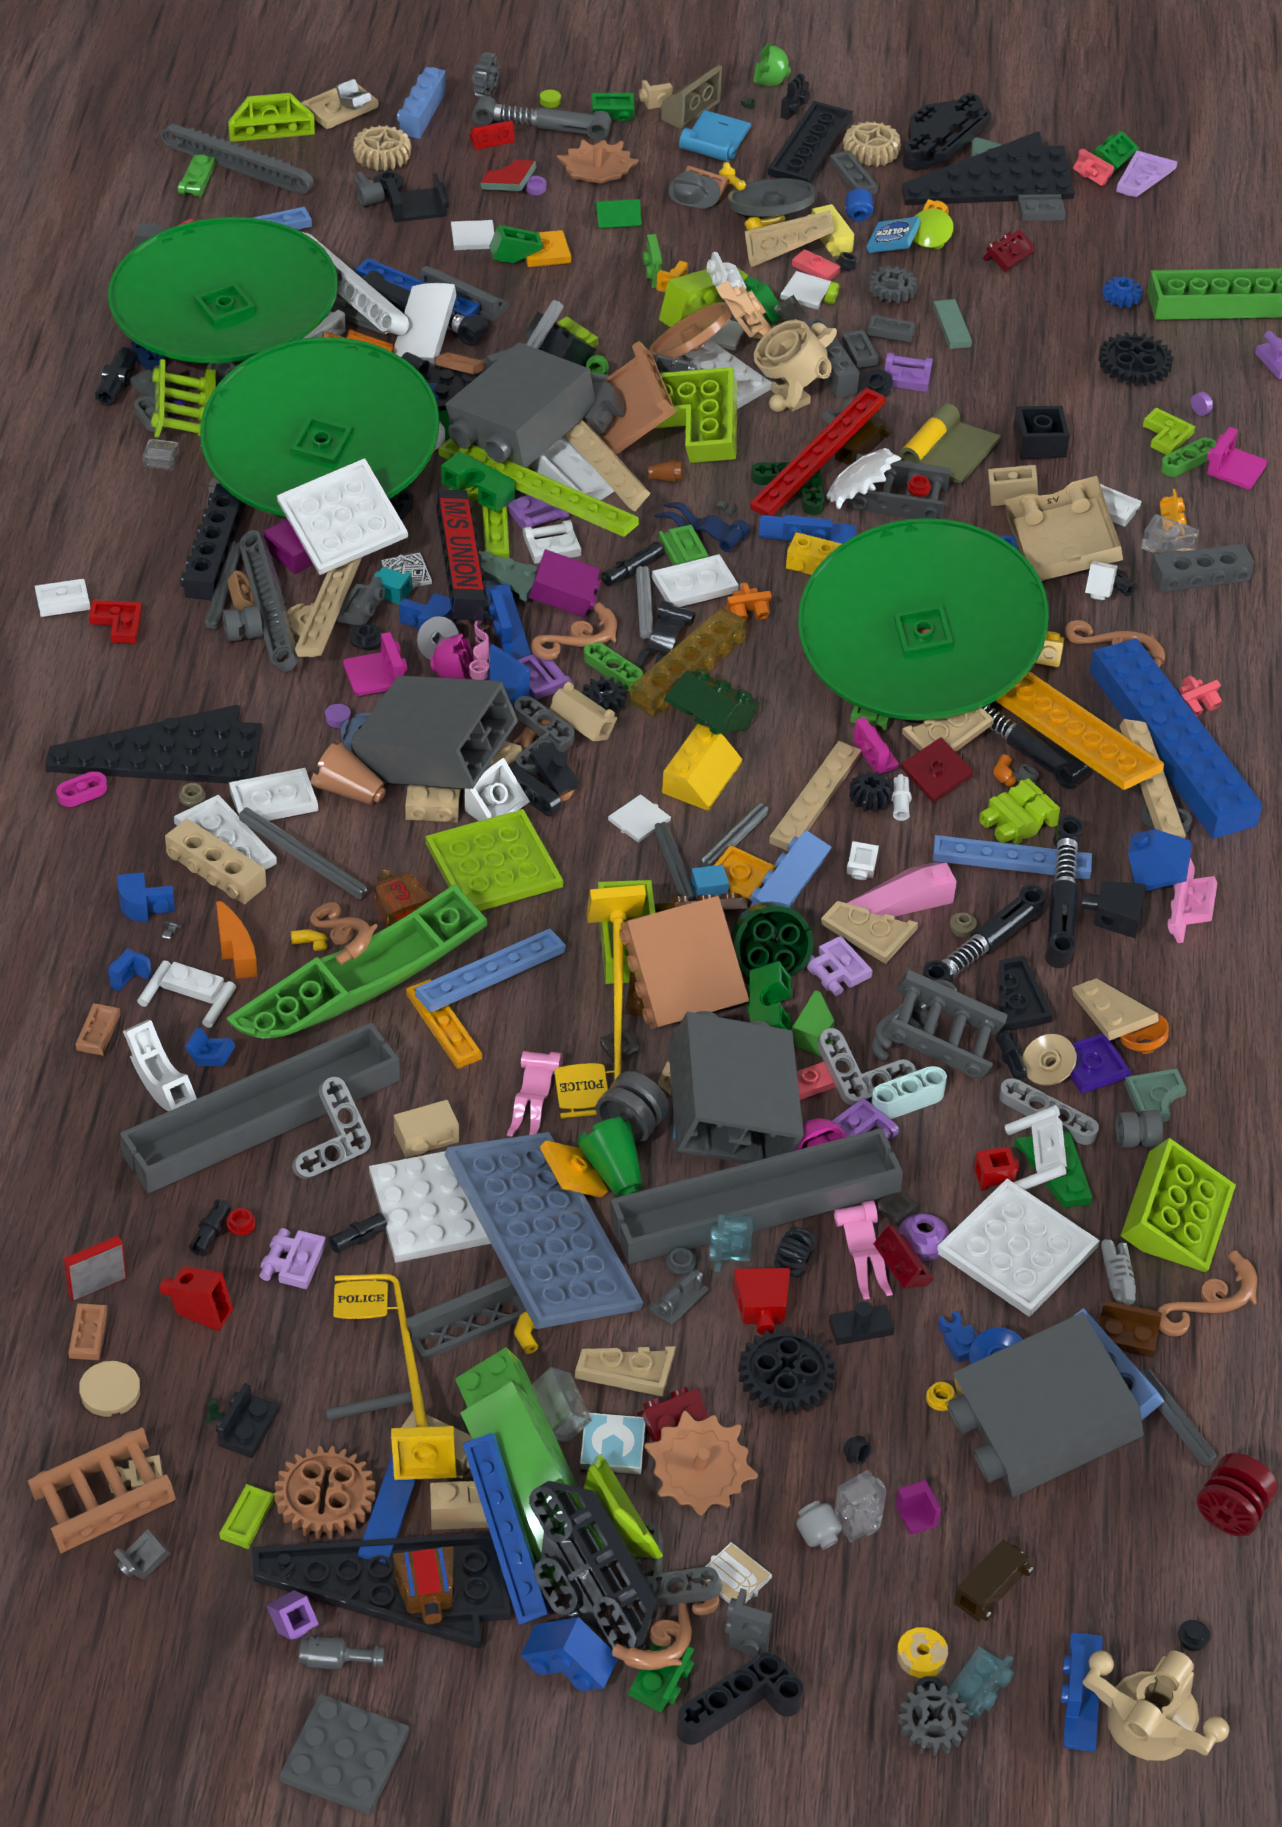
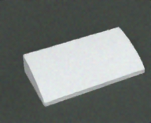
[393,283,457,369]
[529,435,614,500]

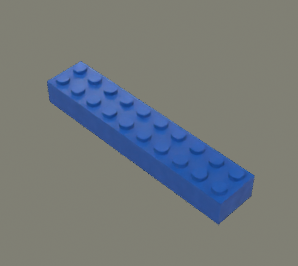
[1089,638,1263,839]

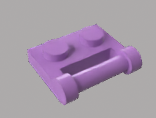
[884,352,933,392]
[507,495,569,530]
[518,654,574,700]
[832,1098,899,1139]

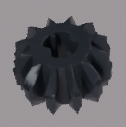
[849,770,893,813]
[774,1226,817,1278]

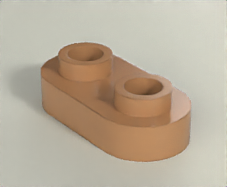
[227,571,255,611]

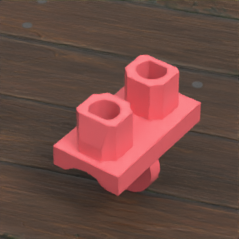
[1073,149,1114,186]
[1179,676,1222,717]

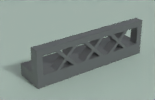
[421,266,509,322]
[406,1276,526,1362]

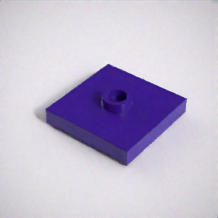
[1069,1033,1131,1094]

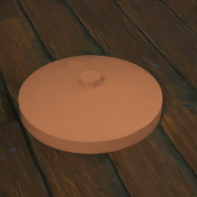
[649,302,732,359]

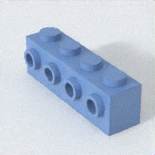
[397,67,446,139]
[749,830,832,907]

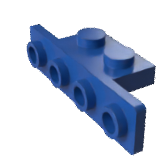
[758,515,856,544]
[486,584,531,660]
[1060,1632,1103,1752]

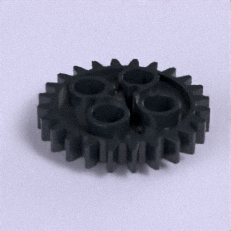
[1098,332,1173,386]
[738,1327,836,1415]

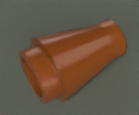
[648,459,683,483]

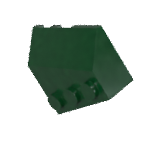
[664,668,759,735]

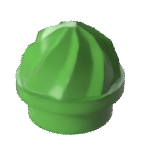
[586,355,609,374]

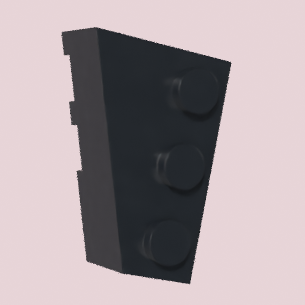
[524,312,596,367]

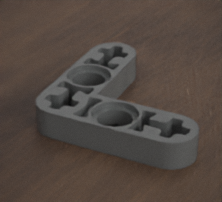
[514,696,574,776]
[634,1522,723,1607]

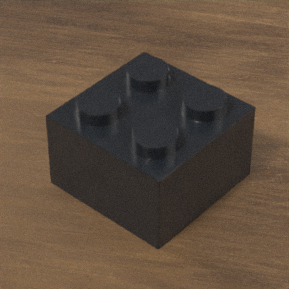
[1013,406,1070,459]

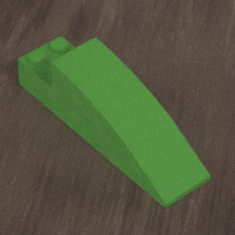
[455,1347,605,1589]

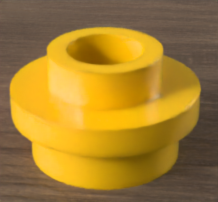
[926,1382,956,1411]

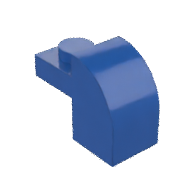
[399,593,456,637]
[117,873,175,922]

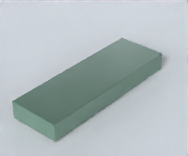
[933,299,972,349]

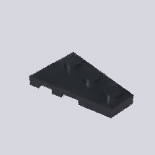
[998,956,1053,1032]

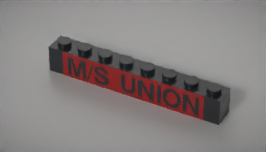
[436,489,489,620]

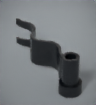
[635,600,696,676]

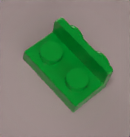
[1092,130,1139,172]
[627,1644,695,1713]

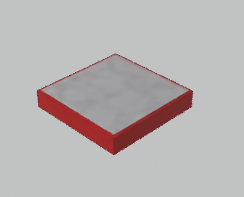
[63,1236,127,1302]

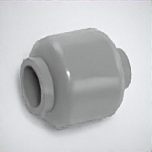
[796,1501,842,1550]

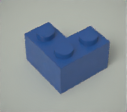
[520,1617,618,1692]

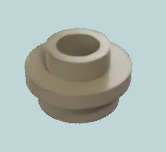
[179,783,206,807]
[950,912,977,937]

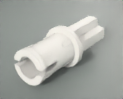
[892,774,912,821]

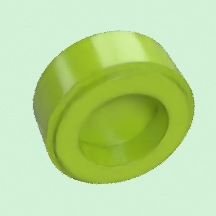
[540,90,561,108]
[824,281,840,305]

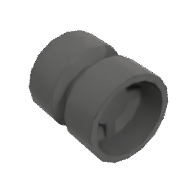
[222,605,263,642]
[1115,1110,1163,1149]

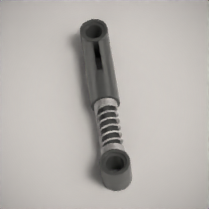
[472,96,611,141]

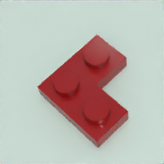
[89,600,142,644]

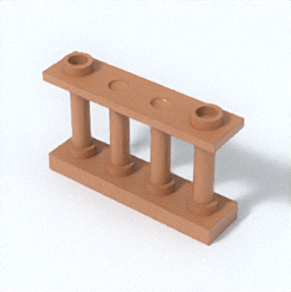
[27,1427,176,1554]

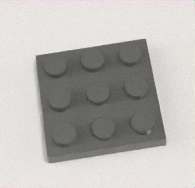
[279,1694,410,1815]

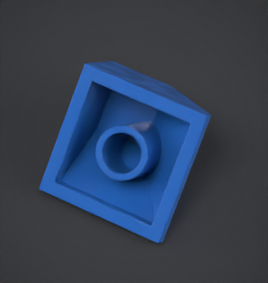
[489,644,530,710]
[1128,829,1192,891]

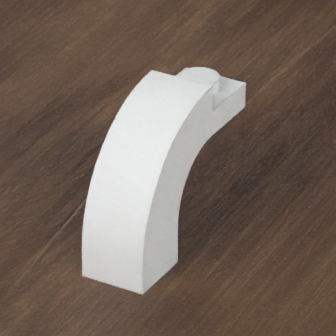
[123,1020,197,1111]

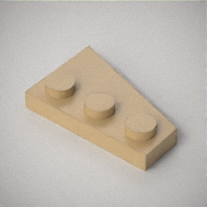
[821,901,918,964]
[575,1346,676,1397]

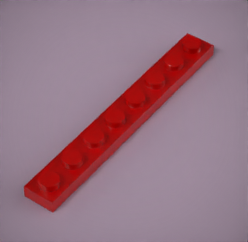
[750,388,886,516]

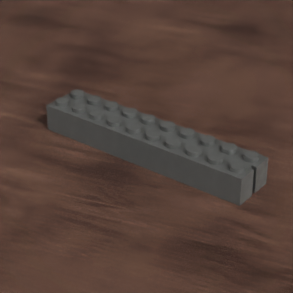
[119,1022,400,1194]
[610,1128,903,1265]

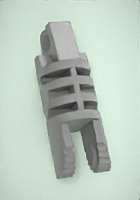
[1101,1239,1136,1305]

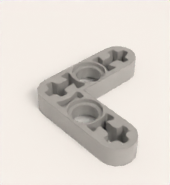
[817,1028,916,1106]
[292,1077,371,1179]

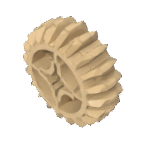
[843,121,901,167]
[353,125,411,171]

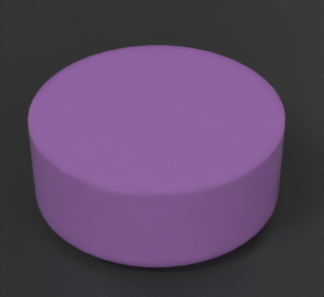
[525,176,547,195]
[1191,391,1213,416]
[325,704,351,728]

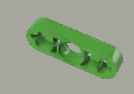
[1161,438,1217,477]
[584,642,643,691]

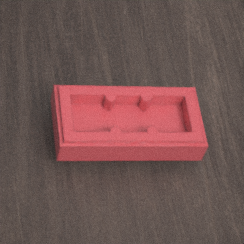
[792,249,841,281]
[797,1062,836,1100]

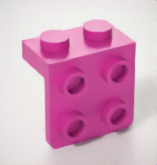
[1207,427,1267,489]
[343,632,407,696]

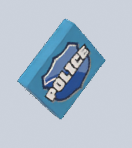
[866,216,921,253]

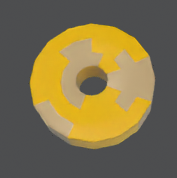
[897,1627,948,1678]

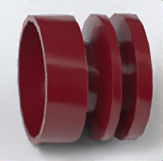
[1196,1453,1278,1537]

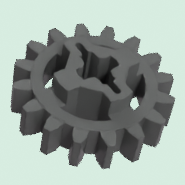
[472,52,500,98]
[869,266,918,304]
[898,1683,969,1756]

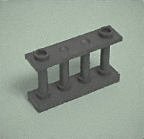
[847,454,951,519]
[881,969,1008,1080]

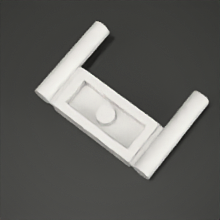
[137,961,236,1028]
[1005,1105,1067,1190]

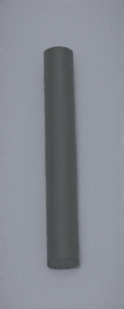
[325,1390,412,1421]

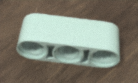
[871,1066,947,1119]

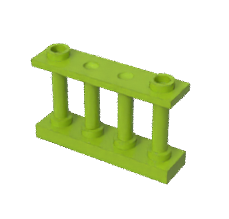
[151,359,216,438]

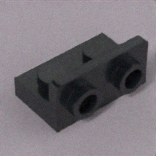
[216,1383,279,1458]

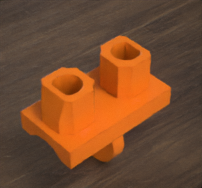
[724,582,772,624]

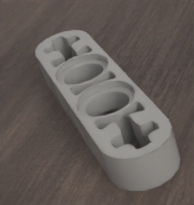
[999,1079,1099,1145]

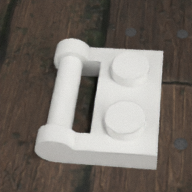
[523,520,581,564]

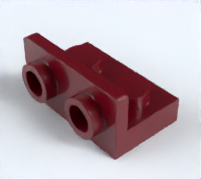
[983,229,1036,272]

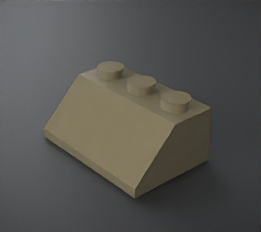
[661,65,722,129]

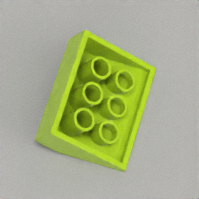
[1120,1138,1236,1272]

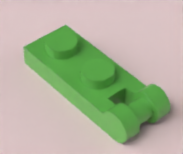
[178,154,216,197]

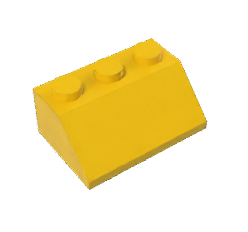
[662,724,742,811]

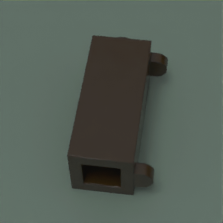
[835,415,891,466]
[954,1539,1034,1622]

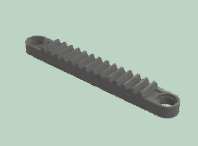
[161,124,314,194]
[240,530,298,672]

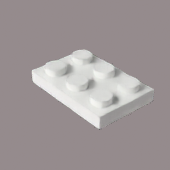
[652,554,739,607]
[229,768,318,821]

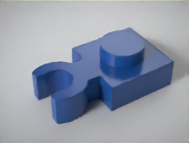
[938,1311,978,1363]

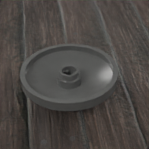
[728,178,815,217]

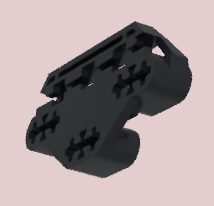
[903,93,991,170]
[529,1481,660,1650]

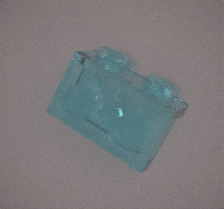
[709,1214,754,1272]

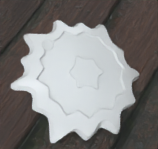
[827,448,901,509]

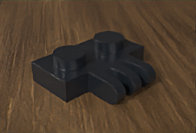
[780,73,810,120]

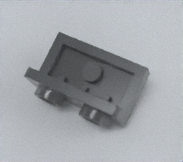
[337,576,385,625]
[725,1588,773,1656]

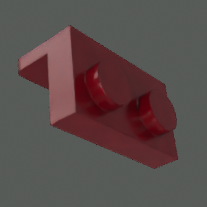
[873,1226,933,1289]
[637,1387,709,1442]

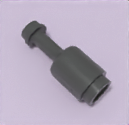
[299,1635,385,1670]

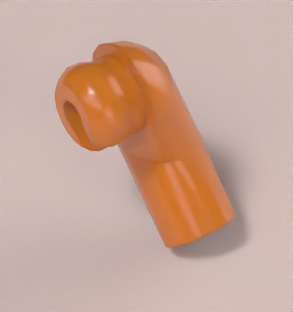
[993,754,1017,787]

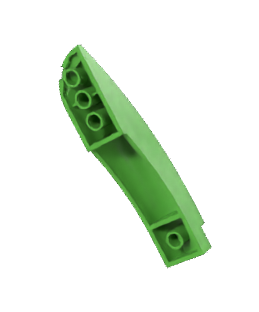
[226,884,487,1038]

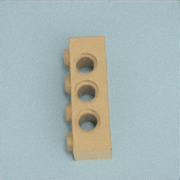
[165,818,266,905]

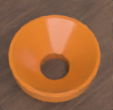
[1120,1014,1169,1054]

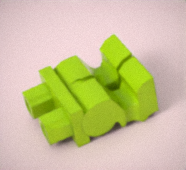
[979,778,1060,845]

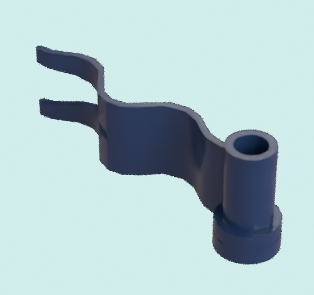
[654,502,750,552]

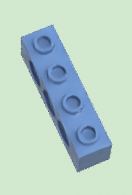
[1074,1308,1164,1420]

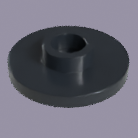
[373,171,404,192]
[861,369,893,396]
[349,624,383,650]

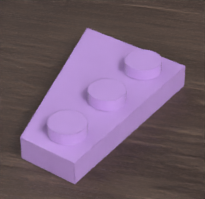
[1116,151,1177,197]

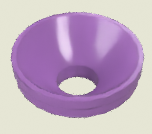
[898,1213,950,1261]

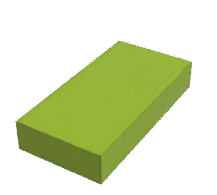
[219,1484,275,1549]

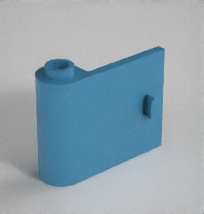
[679,110,751,162]

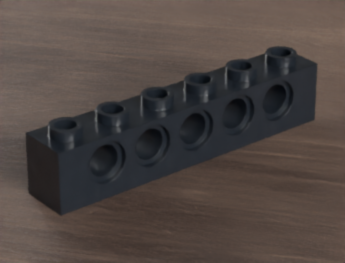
[180,484,246,601]

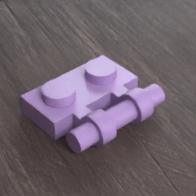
[807,936,873,996]
[259,1228,326,1289]

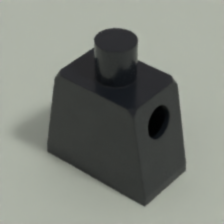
[1081,881,1145,938]

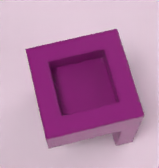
[895,1480,941,1535]

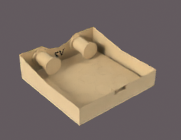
[1004,476,1123,581]

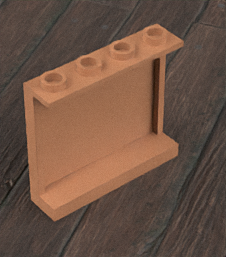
[583,341,676,455]
[619,896,749,1029]

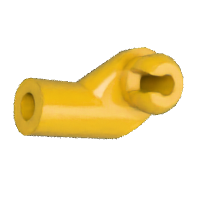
[291,929,328,951]
[514,1311,538,1354]

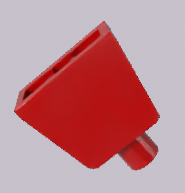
[160,1266,233,1331]
[732,1268,790,1335]

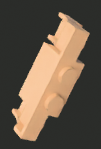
[716,280,772,339]

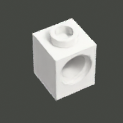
[1085,561,1118,600]

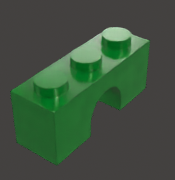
[441,451,515,513]
[747,961,792,1030]

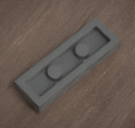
[829,151,878,195]

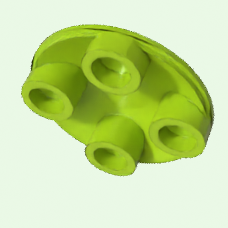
[912,209,953,249]

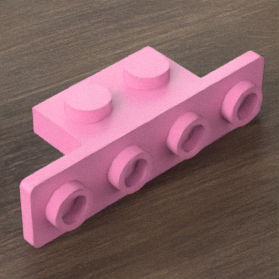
[1168,858,1218,943]

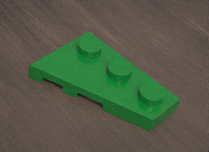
[1014,1131,1093,1208]

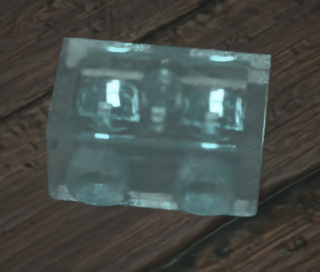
[946,1647,1014,1719]

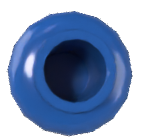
[845,188,873,222]

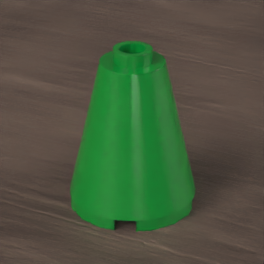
[577,1117,643,1197]

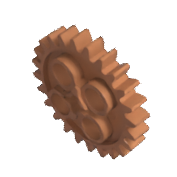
[274,1446,375,1539]

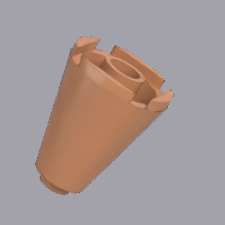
[311,740,386,805]

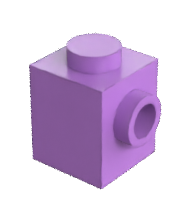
[266,1590,319,1640]

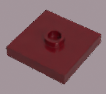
[901,737,974,803]

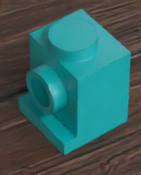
[373,567,413,605]

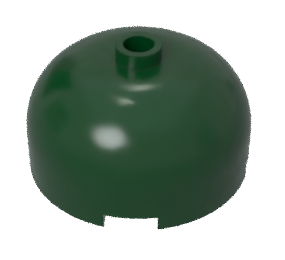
[730,901,813,978]

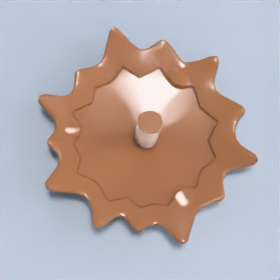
[557,140,639,184]
[644,1411,758,1516]

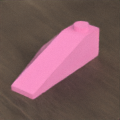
[847,862,957,916]

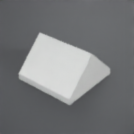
[465,758,530,821]

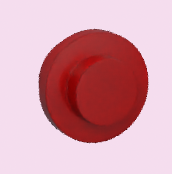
[907,475,931,497]
[226,1208,256,1236]

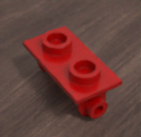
[469,121,515,150]

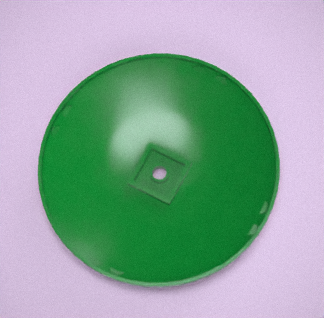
[108,217,338,363]
[200,337,439,517]
[798,518,1049,720]

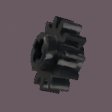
[582,676,626,713]

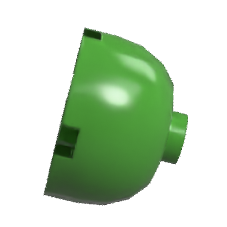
[753,43,791,87]

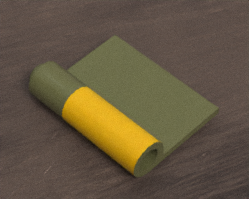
[899,403,1001,484]

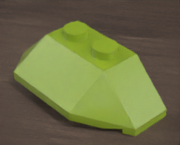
[228,93,315,142]
[584,1453,663,1559]

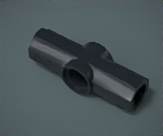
[95,347,137,406]

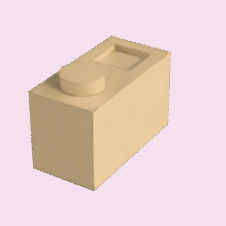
[988,465,1038,506]
[394,1100,459,1158]
[430,1481,489,1530]

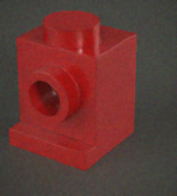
[973,1147,1020,1191]

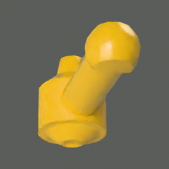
[719,162,746,191]
[744,215,785,231]

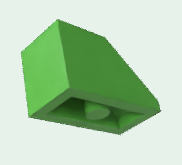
[792,990,834,1057]

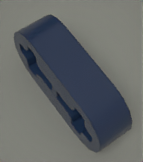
[131,341,165,371]

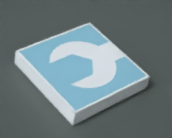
[580,1412,645,1475]

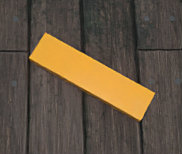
[406,979,482,1069]

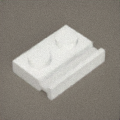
[1100,484,1141,527]
[35,579,90,617]

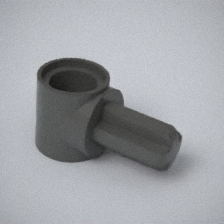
[353,172,385,206]

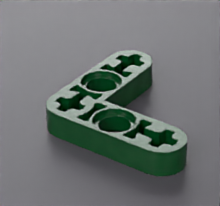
[751,462,825,516]

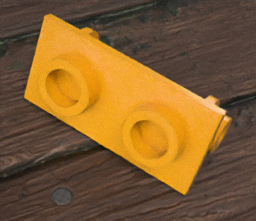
[1160,489,1187,537]

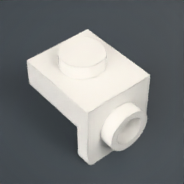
[847,841,879,880]

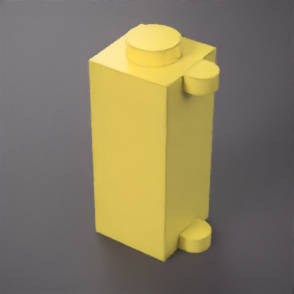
[808,204,854,256]

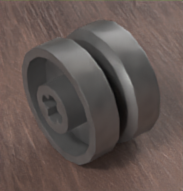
[595,1071,669,1144]

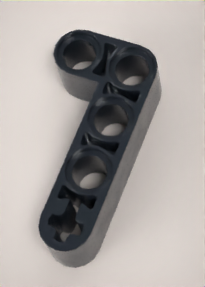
[677,1652,804,1745]

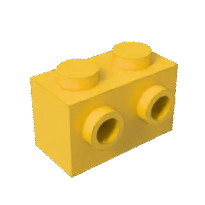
[786,532,841,575]

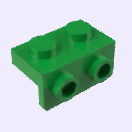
[591,93,635,121]

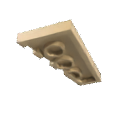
[745,211,834,267]

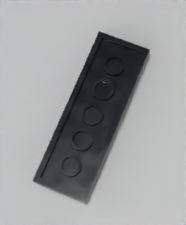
[767,101,853,183]

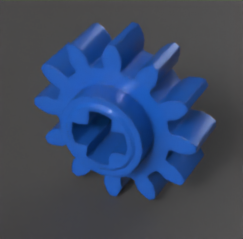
[1102,276,1143,308]

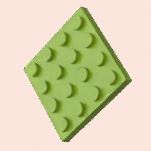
[425,809,563,911]

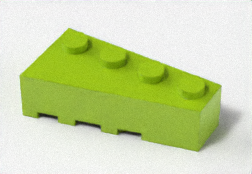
[659,268,748,327]

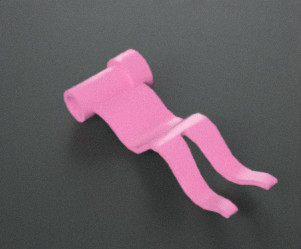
[469,615,490,680]
[507,1051,563,1137]
[834,1200,893,1300]

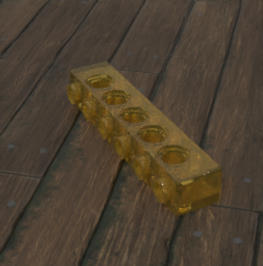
[630,607,746,717]

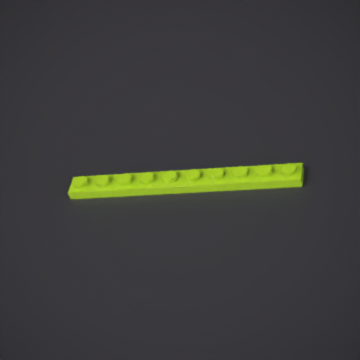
[438,438,639,537]

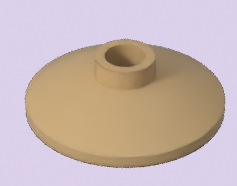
[1022,1034,1076,1086]

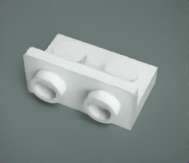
[707,252,746,293]

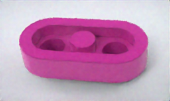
[56,772,107,807]

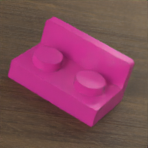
[853,717,899,774]

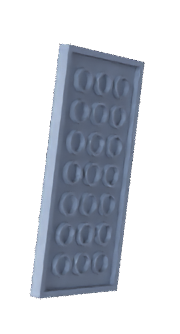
[445,1132,644,1329]

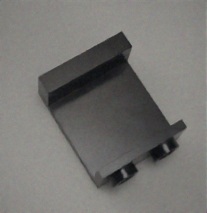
[386,173,449,223]

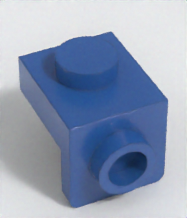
[108,948,152,992]
[185,1028,236,1066]

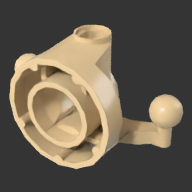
[754,320,837,412]
[1082,1650,1229,1761]

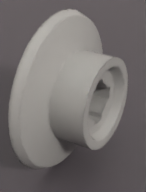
[417,616,459,660]

